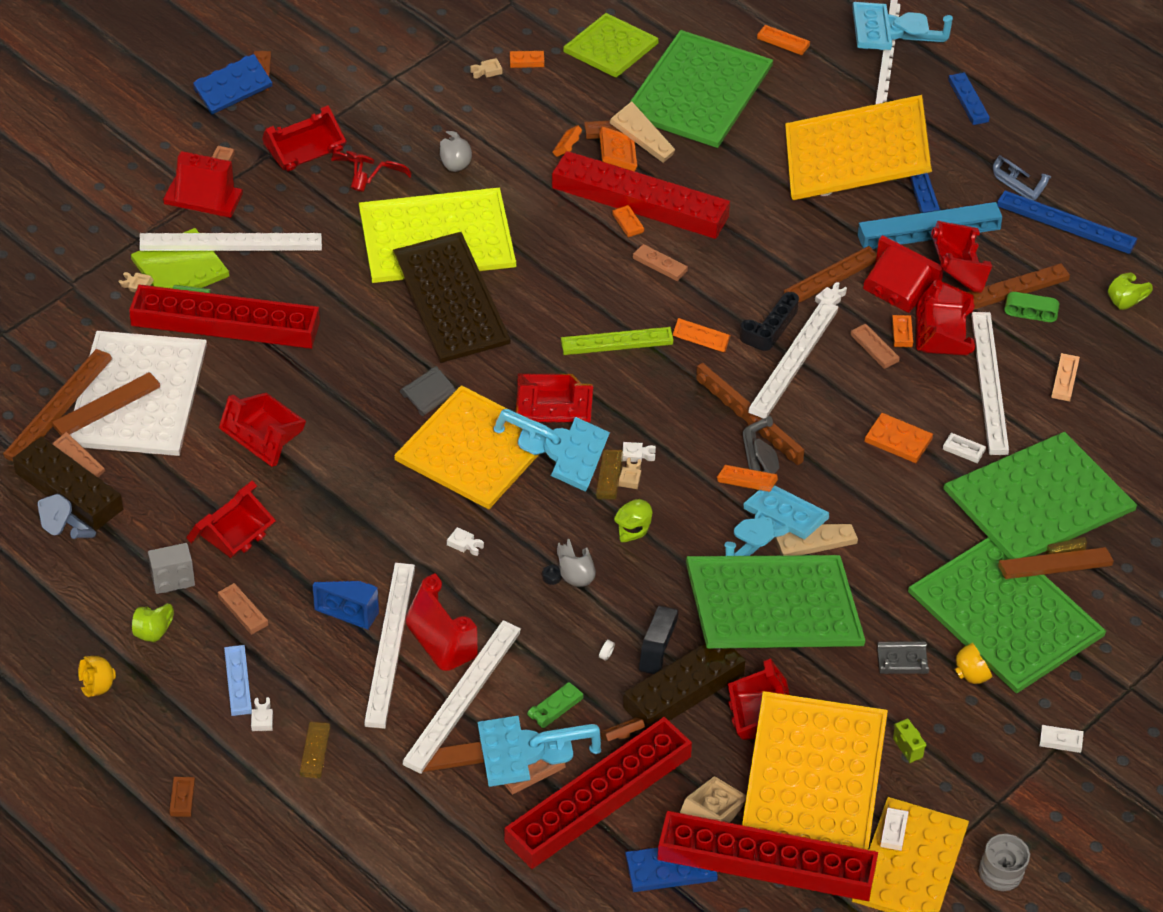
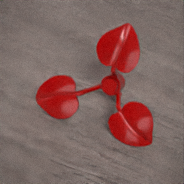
[331,151,411,192]

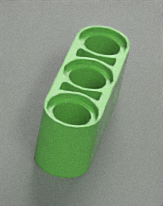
[1005,292,1060,322]

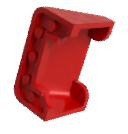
[262,105,347,171]
[931,221,992,293]
[916,279,975,356]
[406,573,478,671]

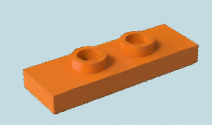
[757,25,810,55]
[672,318,731,353]
[717,465,778,492]

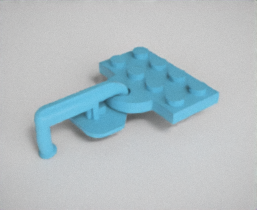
[852,2,953,50]
[494,409,610,492]
[724,485,829,556]
[478,716,601,787]

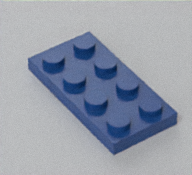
[625,848,718,892]

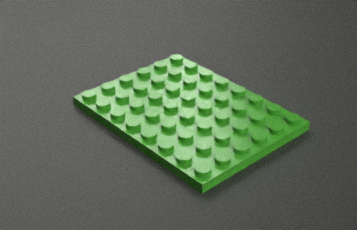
[630,30,773,148]
[944,432,1137,559]
[908,537,1106,694]
[686,555,866,648]

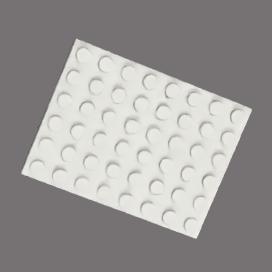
[70,331,207,456]

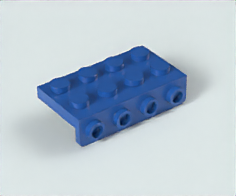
[193,54,272,115]

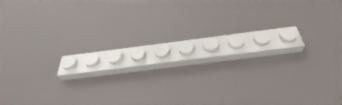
[876,0,901,104]
[140,233,322,251]
[748,300,838,419]
[971,312,1009,455]
[365,563,415,729]
[403,620,521,774]

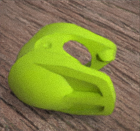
[1108,273,1153,310]
[614,499,652,542]
[132,603,174,643]

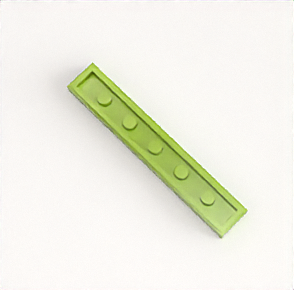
[561,327,673,355]

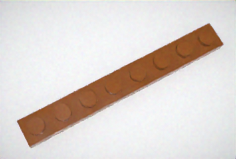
[3,349,112,461]
[696,363,805,466]

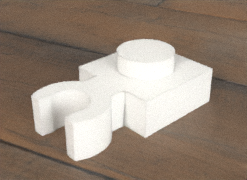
[815,282,847,305]
[622,442,656,462]
[447,527,484,556]
[251,697,273,731]

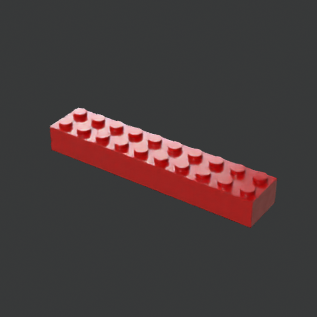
[552,151,730,239]
[129,284,320,349]
[504,717,692,869]
[657,811,878,902]

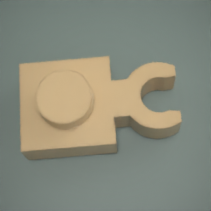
[470,58,502,78]
[119,272,154,292]
[619,458,641,489]

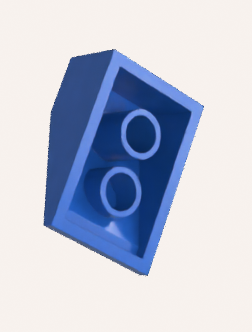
[313,581,379,630]

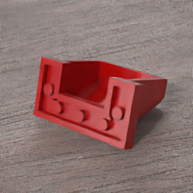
[163,151,243,218]
[863,235,943,313]
[516,374,593,422]
[219,393,306,467]
[186,480,276,559]
[728,659,790,740]

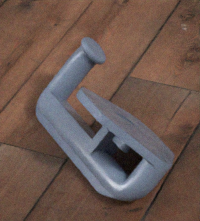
[993,155,1051,201]
[37,494,97,539]

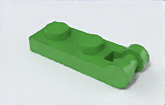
[527,682,583,728]

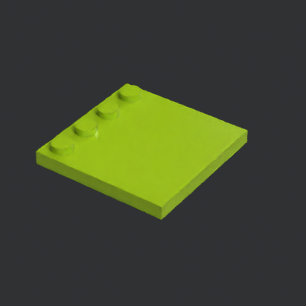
[563,13,658,78]
[131,228,229,289]

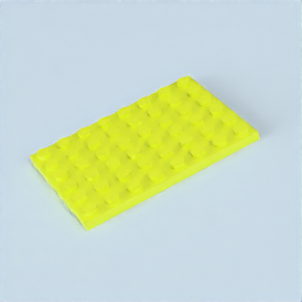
[359,188,516,283]

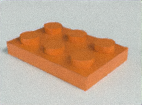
[599,126,637,171]
[865,413,933,463]

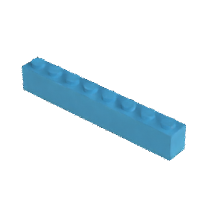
[858,202,1002,249]

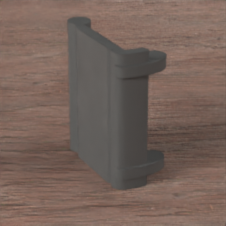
[399,366,456,416]
[877,642,929,674]

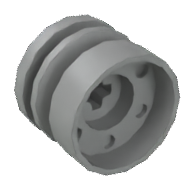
[979,834,1030,891]

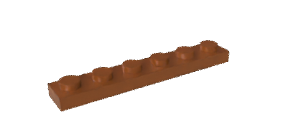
[967,263,1070,309]

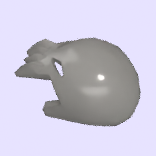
[440,131,472,172]
[557,539,596,587]

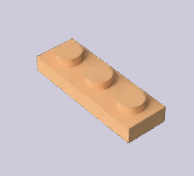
[1051,353,1080,401]

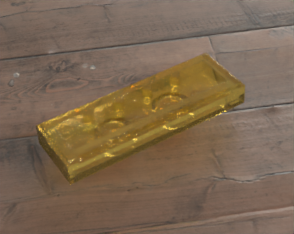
[596,450,623,499]
[300,722,330,778]

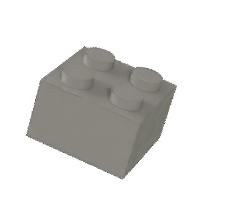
[148,543,195,594]

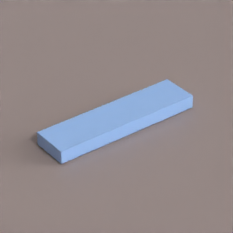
[224,645,252,716]

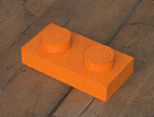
[510,51,544,68]
[553,125,582,157]
[892,315,913,347]

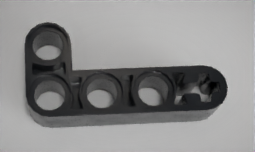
[740,292,799,351]
[639,605,679,674]

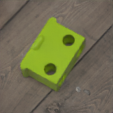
[893,719,926,763]

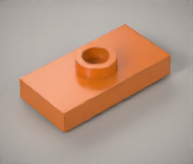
[612,205,644,237]

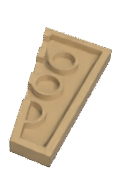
[610,101,675,163]
[774,524,858,556]

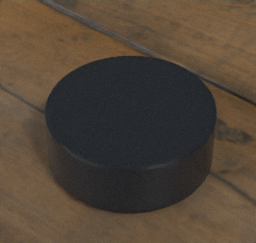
[542,565,562,585]

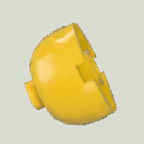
[955,643,992,684]
[78,656,116,697]

